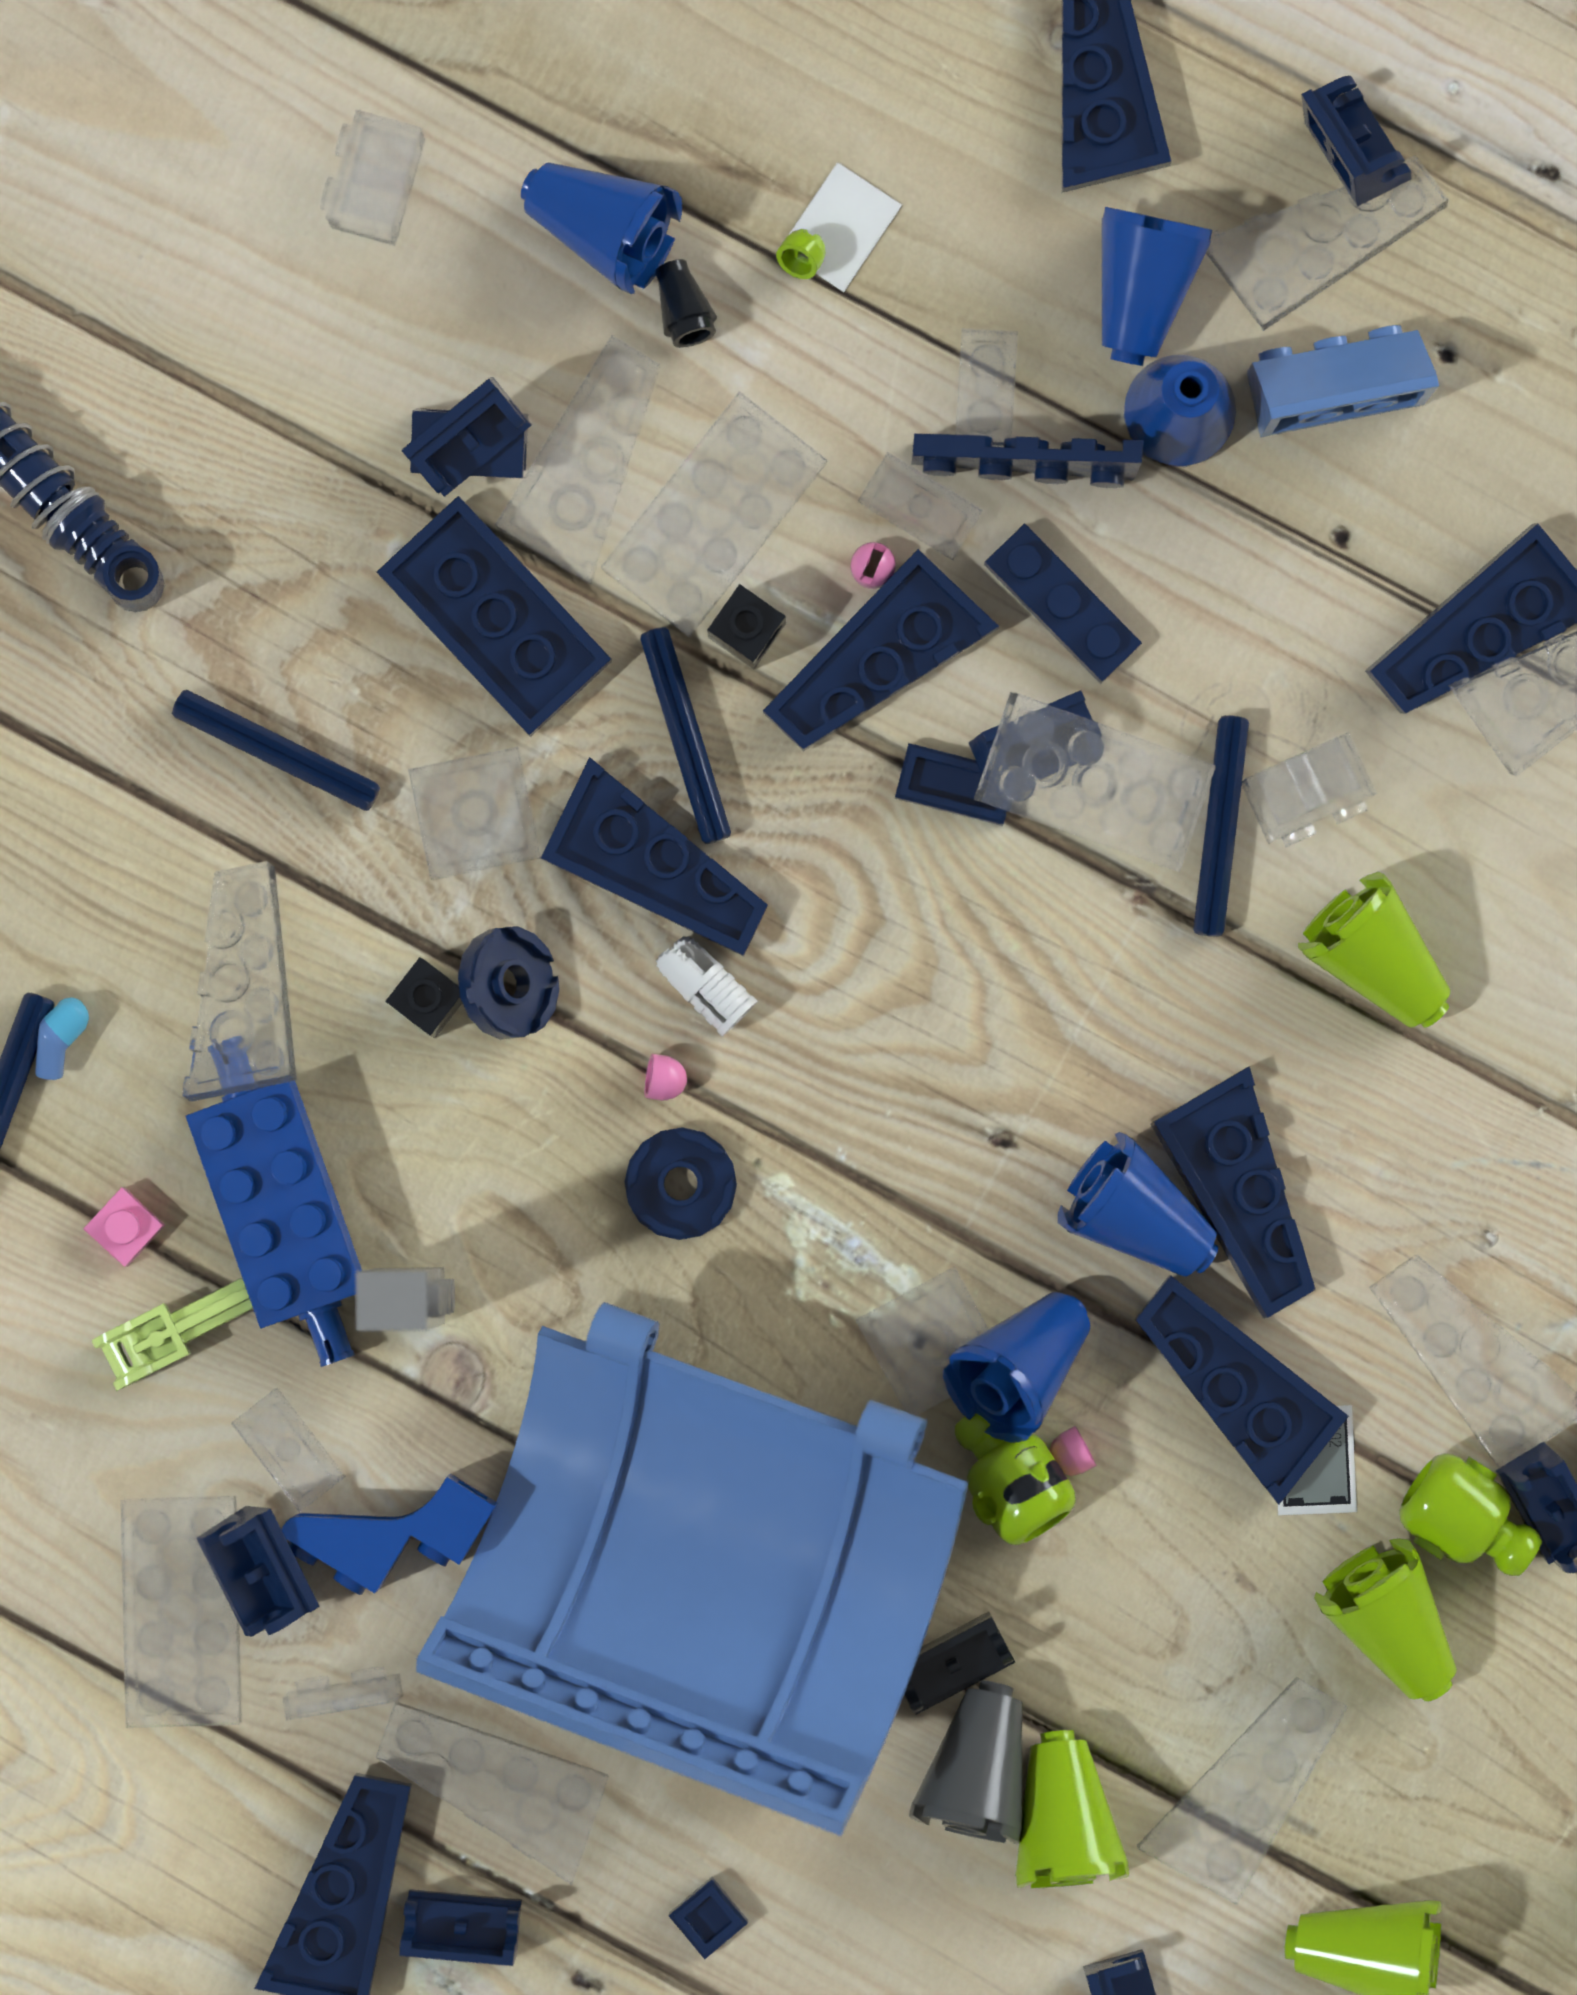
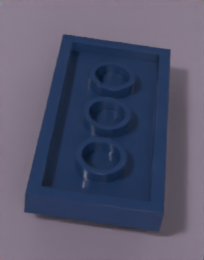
[377,496,612,737]

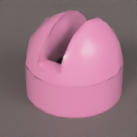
[851,542,896,589]
[644,1054,687,1101]
[1050,1426,1097,1476]

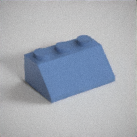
[1247,325,1439,437]

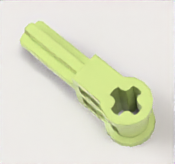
[91,1278,253,1391]

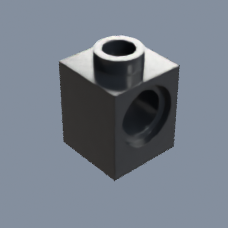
[707,584,786,670]
[385,957,462,1038]

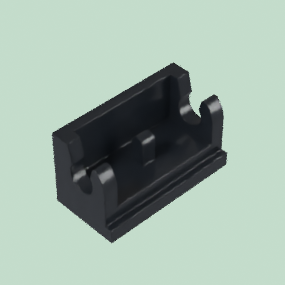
[904,1612,1016,1715]

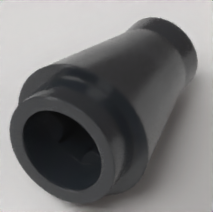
[655,259,717,348]

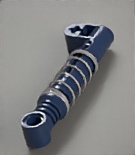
[0,402,164,612]

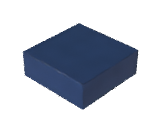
[668,1877,748,1960]

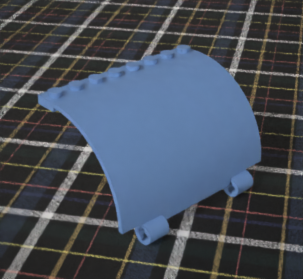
[416,1302,968,1836]

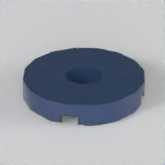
[458,926,560,1040]
[624,1127,737,1240]

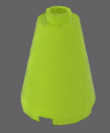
[1298,872,1451,1028]
[1314,1538,1457,1702]
[1015,1730,1130,1888]
[1285,1900,1442,1995]

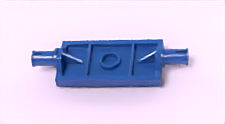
[186,1036,362,1367]

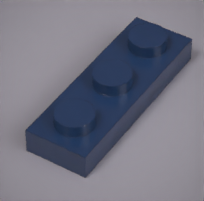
[984,523,1142,684]

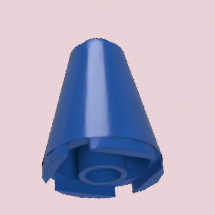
[521,163,682,294]
[1102,207,1213,366]
[1124,355,1236,467]
[1057,1132,1218,1277]
[943,1292,1090,1443]

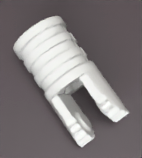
[656,936,758,1037]

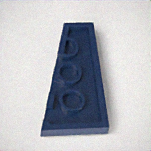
[1062,0,1172,193]
[911,433,1143,488]
[1365,523,1577,714]
[763,549,999,751]
[541,757,768,956]
[1150,1066,1316,1319]
[1135,1275,1349,1505]
[254,1773,412,1995]

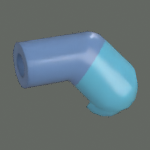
[35,997,89,1080]

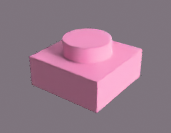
[84,1187,166,1267]

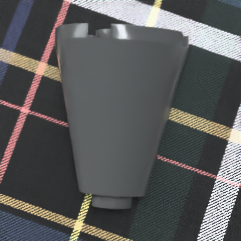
[909,1680,1022,1844]

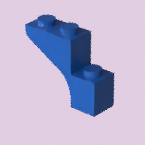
[281,1473,498,1595]

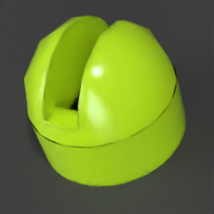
[776,229,826,279]

